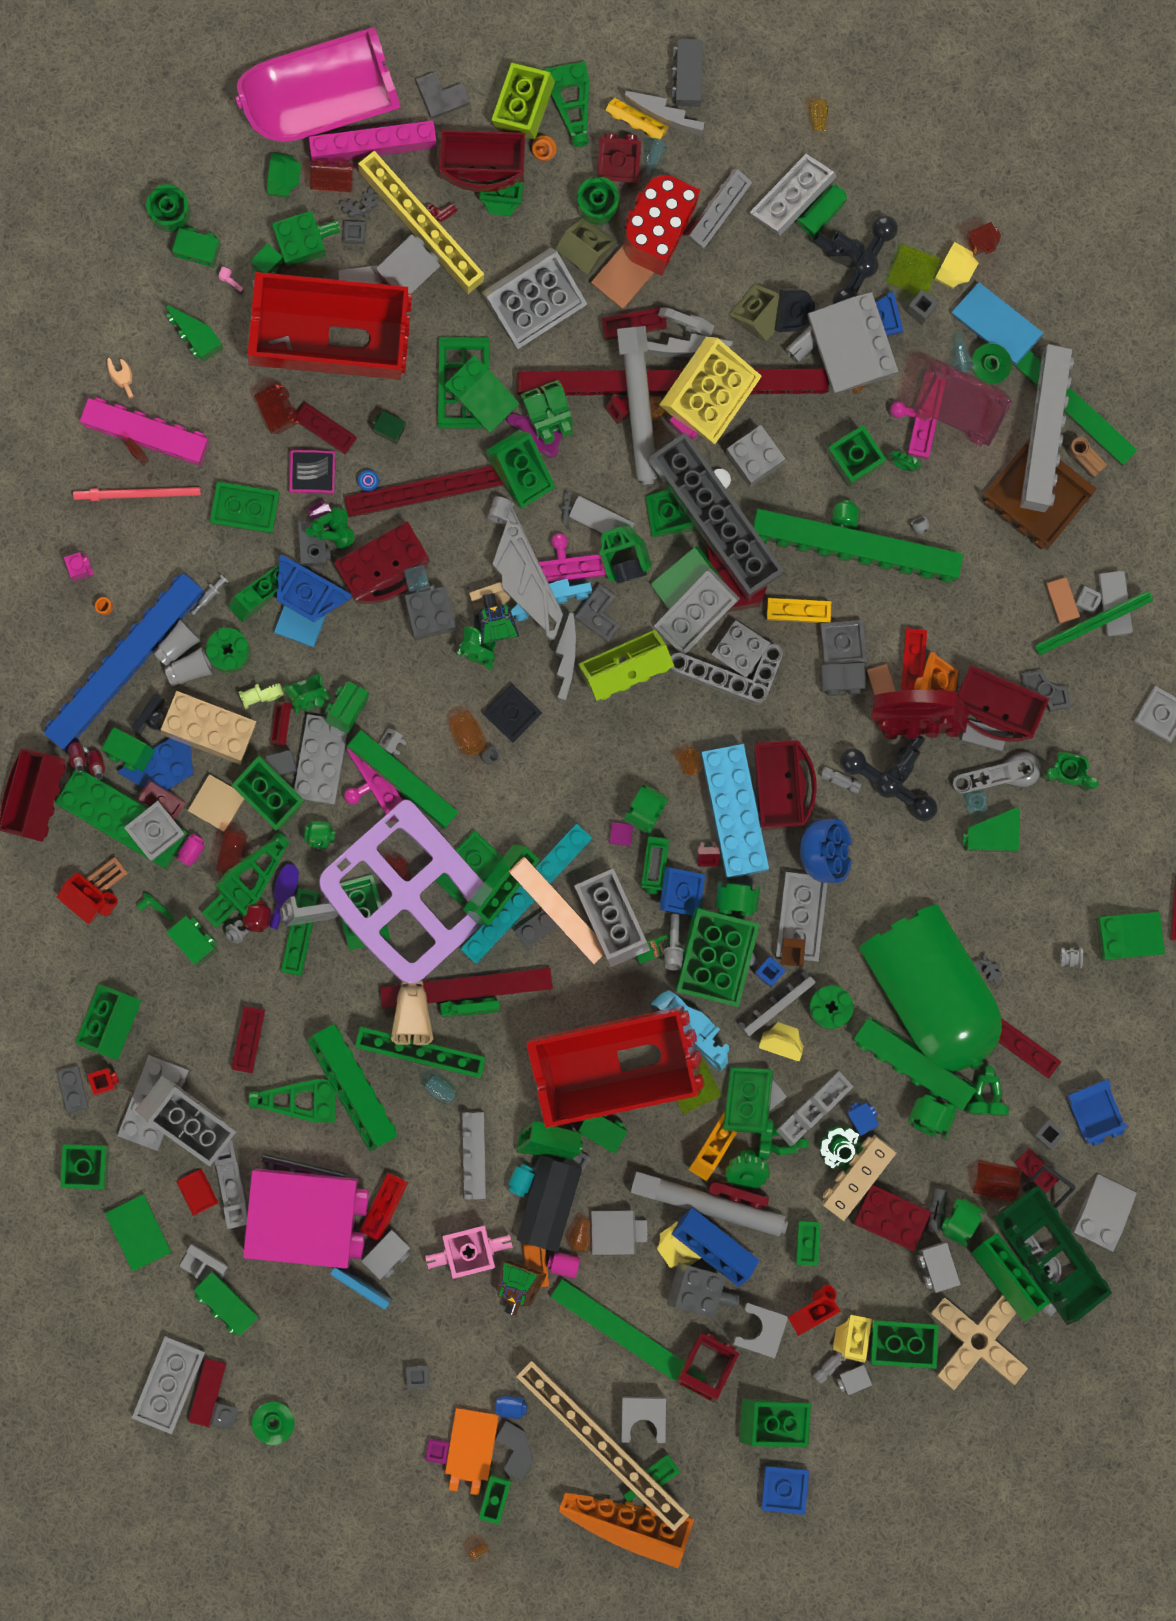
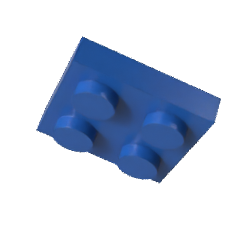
[659,868,705,916]
[761,1466,809,1515]

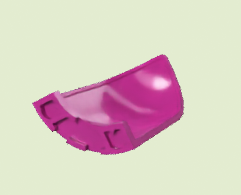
[235,27,401,142]

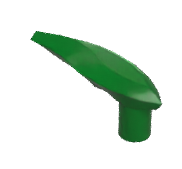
[137,893,175,922]

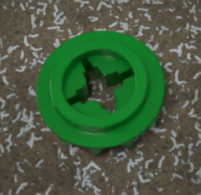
[888,451,921,472]

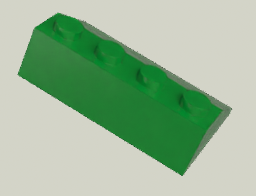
[674,907,760,1007]

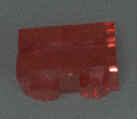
[310,158,354,192]
[254,384,298,434]
[215,829,248,874]

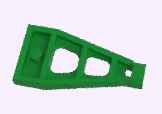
[545,61,589,147]
[214,832,290,916]
[249,1079,336,1123]

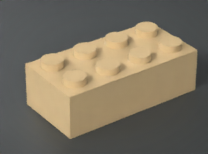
[161,691,257,765]

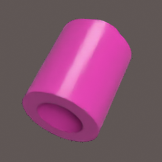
[547,1252,580,1279]

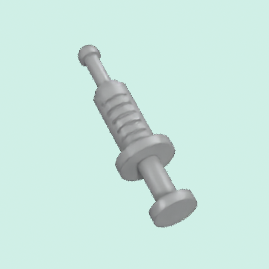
[191,574,229,615]

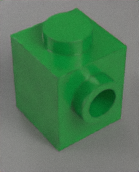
[251,243,284,274]

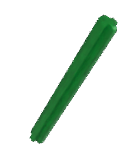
[1035,591,1153,655]

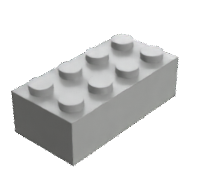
[575,868,650,967]

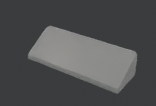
[569,496,635,533]
[1098,571,1133,637]

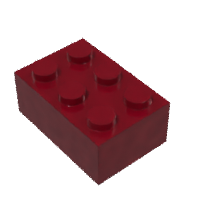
[852,1185,931,1252]

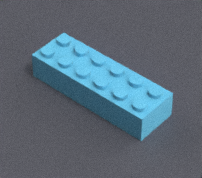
[701,744,769,879]

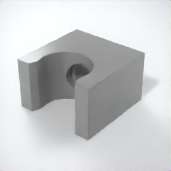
[732,1302,788,1358]
[621,1396,666,1443]

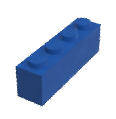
[671,1208,760,1287]

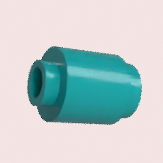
[508,1164,536,1197]

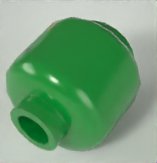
[831,500,860,530]
[304,820,335,849]

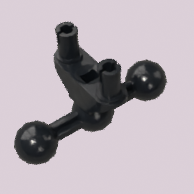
[812,215,898,304]
[840,735,938,821]

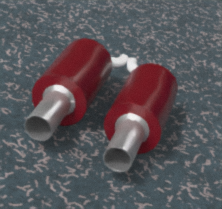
[67,742,105,779]

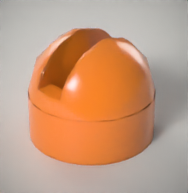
[95,597,113,615]

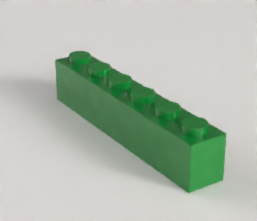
[854,1015,977,1111]
[306,1024,398,1152]
[355,1027,486,1079]

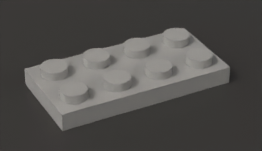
[749,154,837,236]
[654,568,740,654]
[294,714,348,805]
[776,872,827,962]
[117,1055,189,1151]
[132,1336,206,1434]

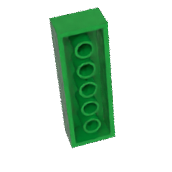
[55,770,189,871]

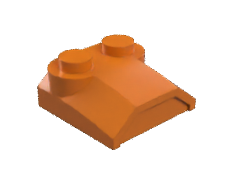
[914,652,959,691]

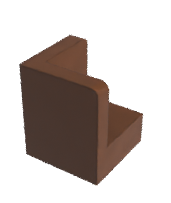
[781,938,806,967]

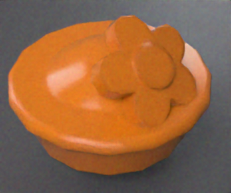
[531,135,556,161]

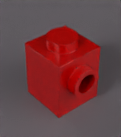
[87,1068,119,1096]

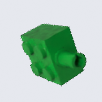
[272,211,341,269]

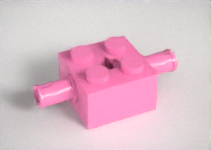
[425,1225,513,1279]

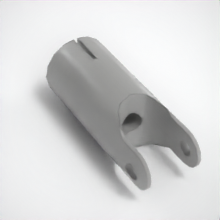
[785,325,817,363]

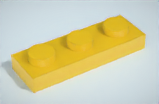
[605,98,669,140]
[767,598,831,623]

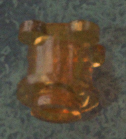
[649,397,667,423]
[676,747,702,776]

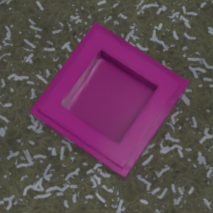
[306,500,331,520]
[610,822,633,847]
[425,1438,450,1464]

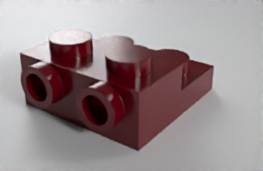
[597,133,641,183]

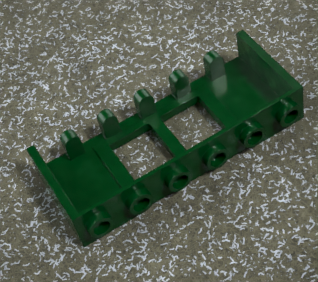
[993,1185,1112,1325]

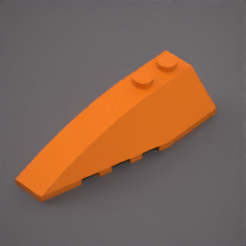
[558,1493,694,1568]

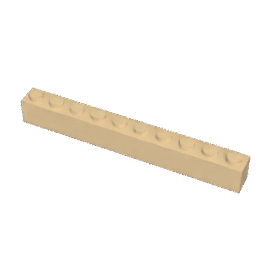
[516,1361,690,1531]

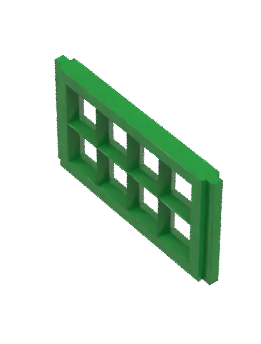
[438,337,490,429]

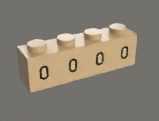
[822,1134,897,1221]

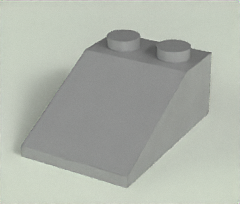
[1071,1174,1137,1252]

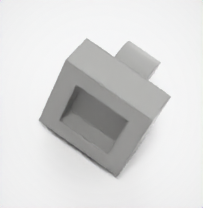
[378,728,406,755]

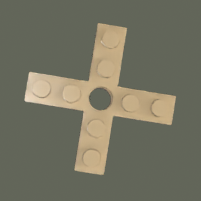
[930,1294,1028,1390]

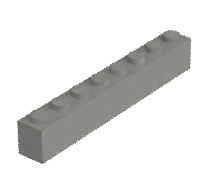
[1020,344,1074,512]

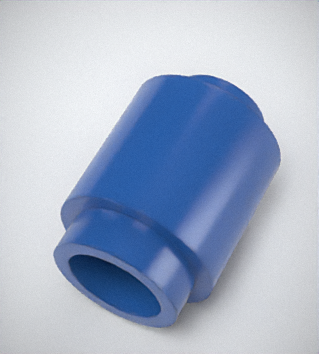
[495,1395,528,1419]

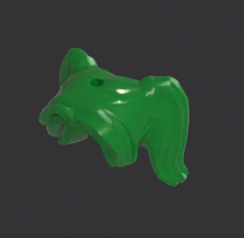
[1043,751,1099,791]

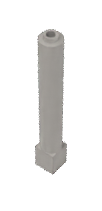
[617,326,658,485]
[630,1172,788,1237]

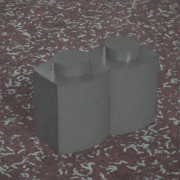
[821,663,865,696]

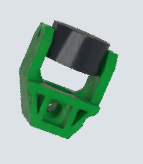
[599,525,652,584]

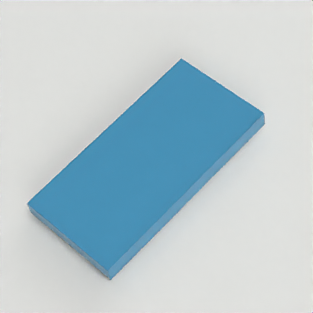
[952,282,1043,366]

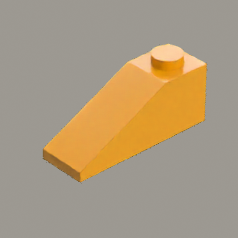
[688,1111,737,1181]

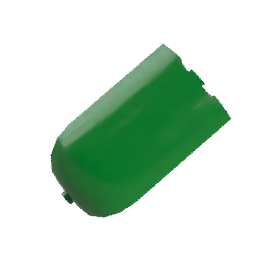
[859,904,1002,1071]

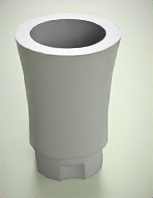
[153,619,201,666]
[164,647,213,686]

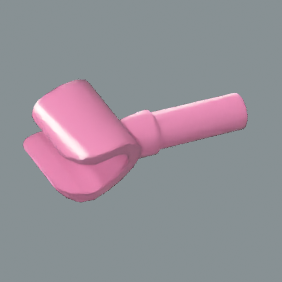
[218,267,244,292]

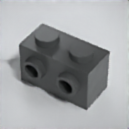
[298,521,331,567]

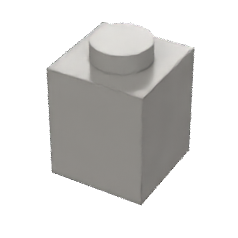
[837,1364,872,1395]

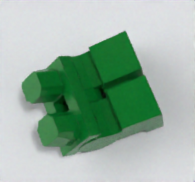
[520,380,573,445]

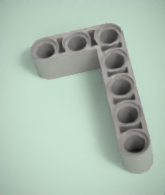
[670,644,783,705]

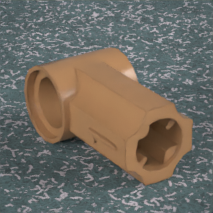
[1067,437,1107,478]

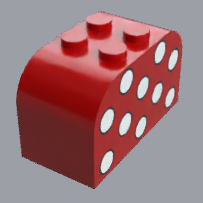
[624,175,701,276]

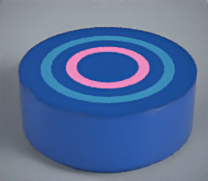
[358,470,379,492]

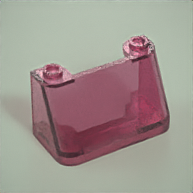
[913,359,1012,446]

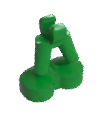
[305,507,355,548]
[967,1066,1009,1116]
[757,1119,809,1160]

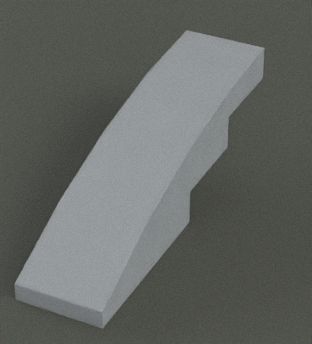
[625,91,705,137]
[645,333,733,358]
[556,613,576,703]
[776,1071,853,1147]

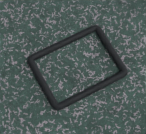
[1023,1165,1075,1209]

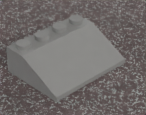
[481,248,587,349]
[807,292,899,394]

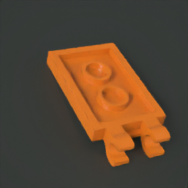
[445,1408,499,1495]

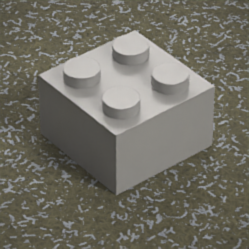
[726,425,785,487]
[916,1242,960,1293]

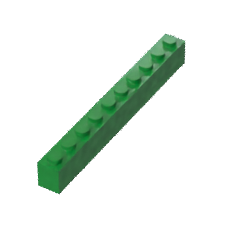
[752,509,964,584]

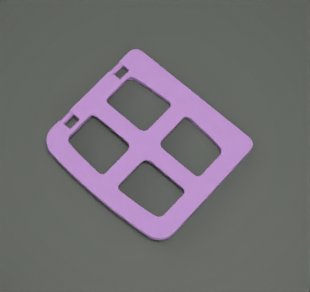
[319,800,484,984]

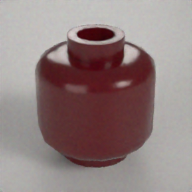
[242,901,271,932]

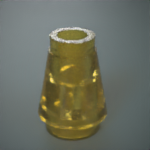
[809,100,829,131]

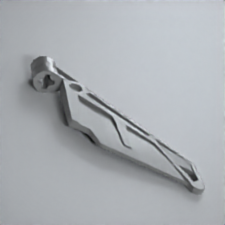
[487,496,563,640]

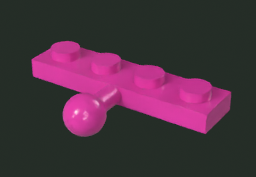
[890,373,946,459]
[539,533,607,583]
[344,749,403,823]

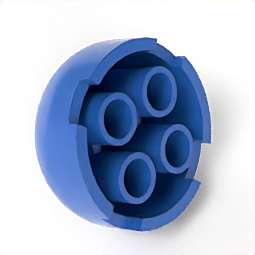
[800,819,852,883]

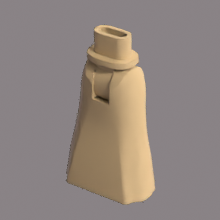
[391,980,433,1045]

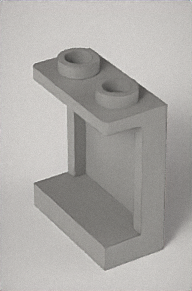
[373,235,440,294]
[280,896,339,926]

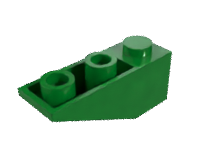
[166,305,224,362]
[228,564,280,623]

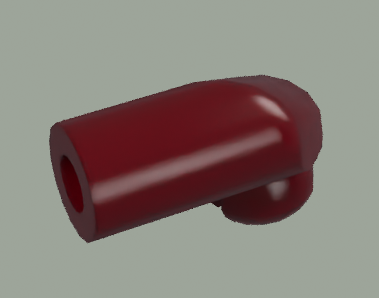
[426,203,458,222]

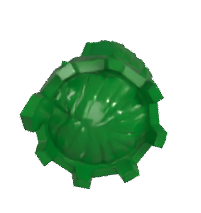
[456,626,496,671]
[283,674,331,714]

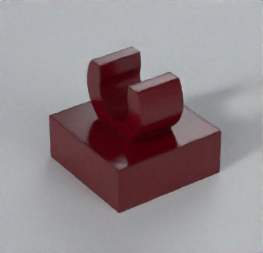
[605,396,630,425]
[697,842,720,867]

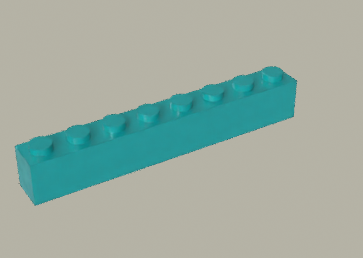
[460,824,592,965]

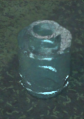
[424,1075,457,1105]

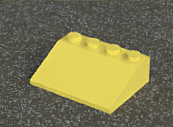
[660,337,762,444]

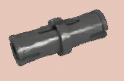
[926,1188,948,1233]

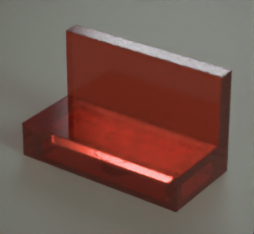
[973,1160,1021,1201]

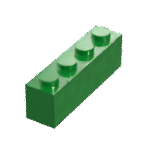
[463,845,540,926]
[972,1233,1051,1323]

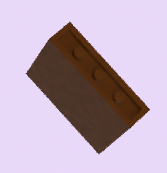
[981,438,1097,550]

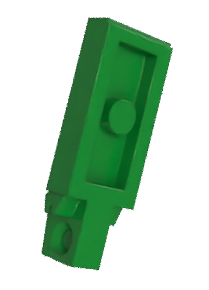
[440,998,501,1018]
[623,1455,680,1503]

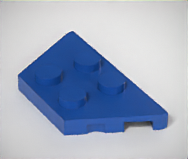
[277,554,352,622]
[118,738,194,790]

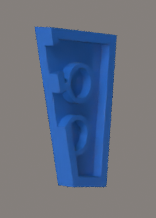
[875,291,904,336]

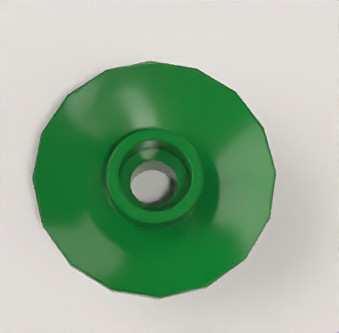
[972,343,1012,384]
[252,1402,295,1445]

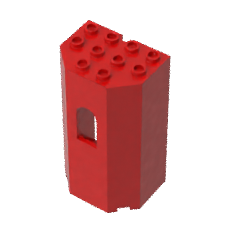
[248,272,412,380]
[526,1006,705,1128]

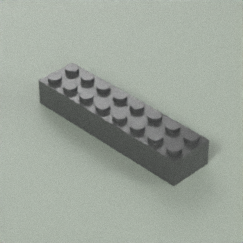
[649,432,784,599]

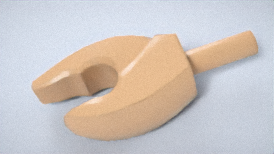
[107,358,134,399]

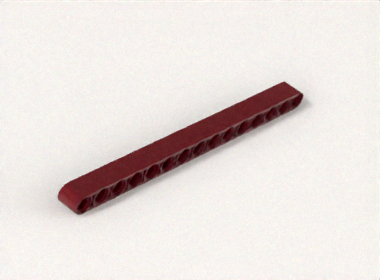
[516,369,829,396]

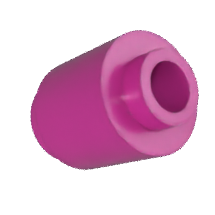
[176,834,205,867]

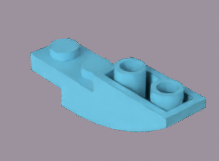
[511,579,592,621]

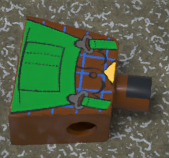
[497,1261,546,1315]

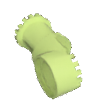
[239,684,284,709]

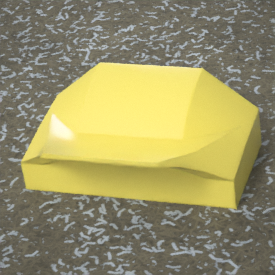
[935,242,979,289]
[759,1022,804,1061]
[657,1222,701,1268]
[833,1315,872,1363]

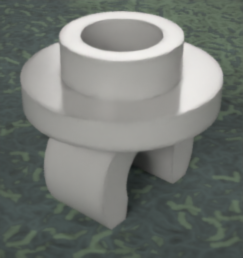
[225,920,249,944]

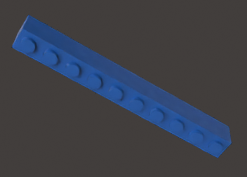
[44,573,205,752]

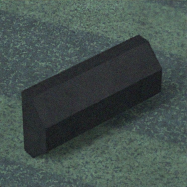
[517,1157,582,1252]

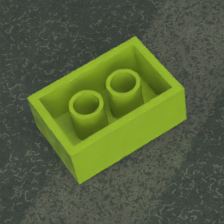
[491,63,555,139]

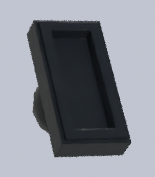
[132,693,166,735]

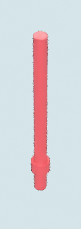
[73,487,201,501]

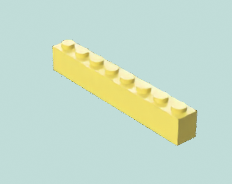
[358,151,484,294]

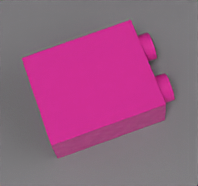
[243,1168,369,1268]

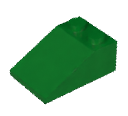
[445,356,520,434]
[486,430,556,509]
[645,490,697,537]
[340,874,391,951]
[1096,912,1165,961]
[739,1399,811,1447]

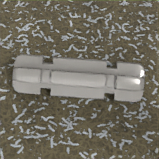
[821,767,862,793]
[813,1351,846,1384]

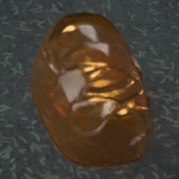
[449,711,487,756]

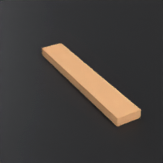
[508,857,605,964]

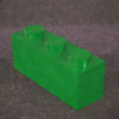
[194,1271,259,1336]

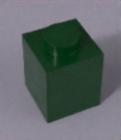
[372,411,406,444]

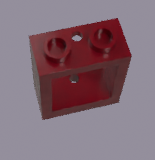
[675,1333,740,1403]

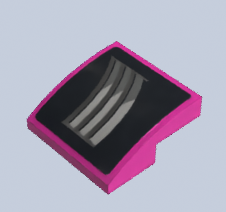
[289,450,335,495]

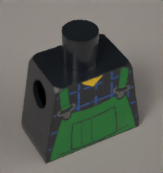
[474,593,519,644]

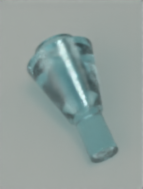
[644,138,668,178]
[954,334,974,373]

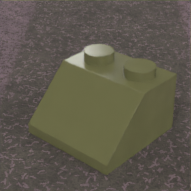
[555,218,617,274]
[729,284,779,341]

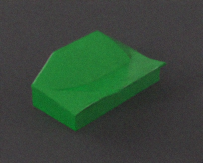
[267,153,301,198]
[480,180,524,217]

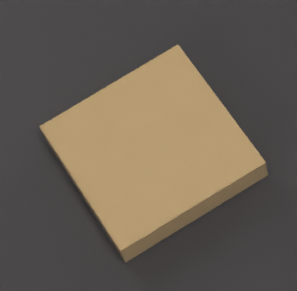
[188,774,245,832]

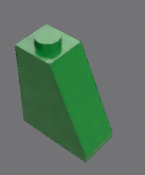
[962,808,1020,852]
[516,1121,583,1159]

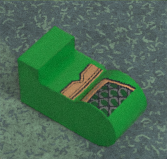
[636,934,670,965]

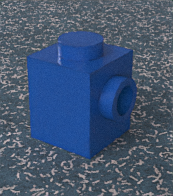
[846,1101,879,1136]

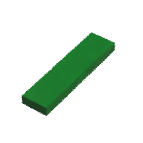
[281,888,320,977]

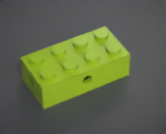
[578,630,674,701]

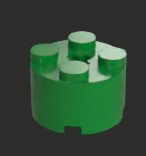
[577,177,619,225]
[146,184,191,232]
[206,628,251,674]
[623,783,669,834]
[715,882,760,916]
[809,986,853,1030]
[907,1094,957,1139]
[941,1198,986,1248]

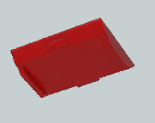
[176,1169,219,1216]

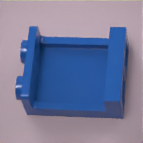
[1066,1080,1128,1146]

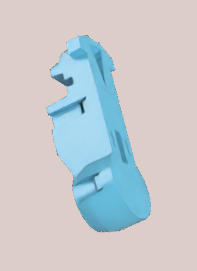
[650,990,729,1072]

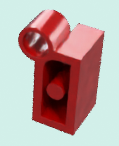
[56,872,118,925]
[788,1285,841,1336]

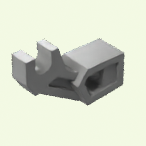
[658,308,714,337]

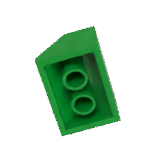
[231,755,305,831]
[74,984,142,1060]

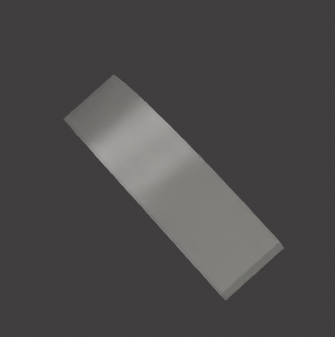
[214,1140,248,1229]

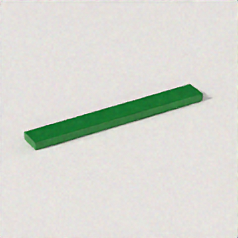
[1012,350,1137,466]
[550,1279,706,1394]

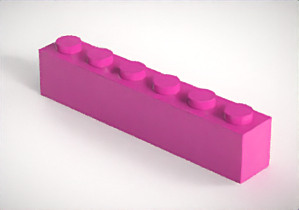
[309,121,437,164]
[80,397,210,466]

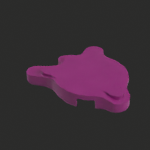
[507,414,562,458]

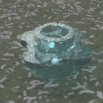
[966,792,988,813]

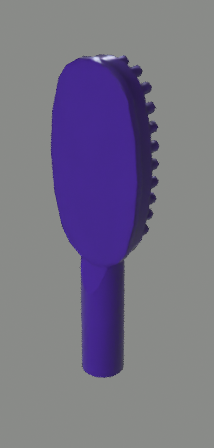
[270,864,299,930]

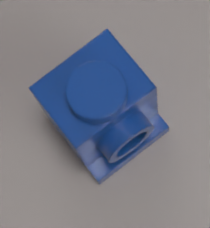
[755,957,786,988]

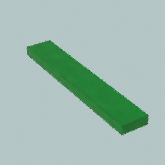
[347,730,458,829]

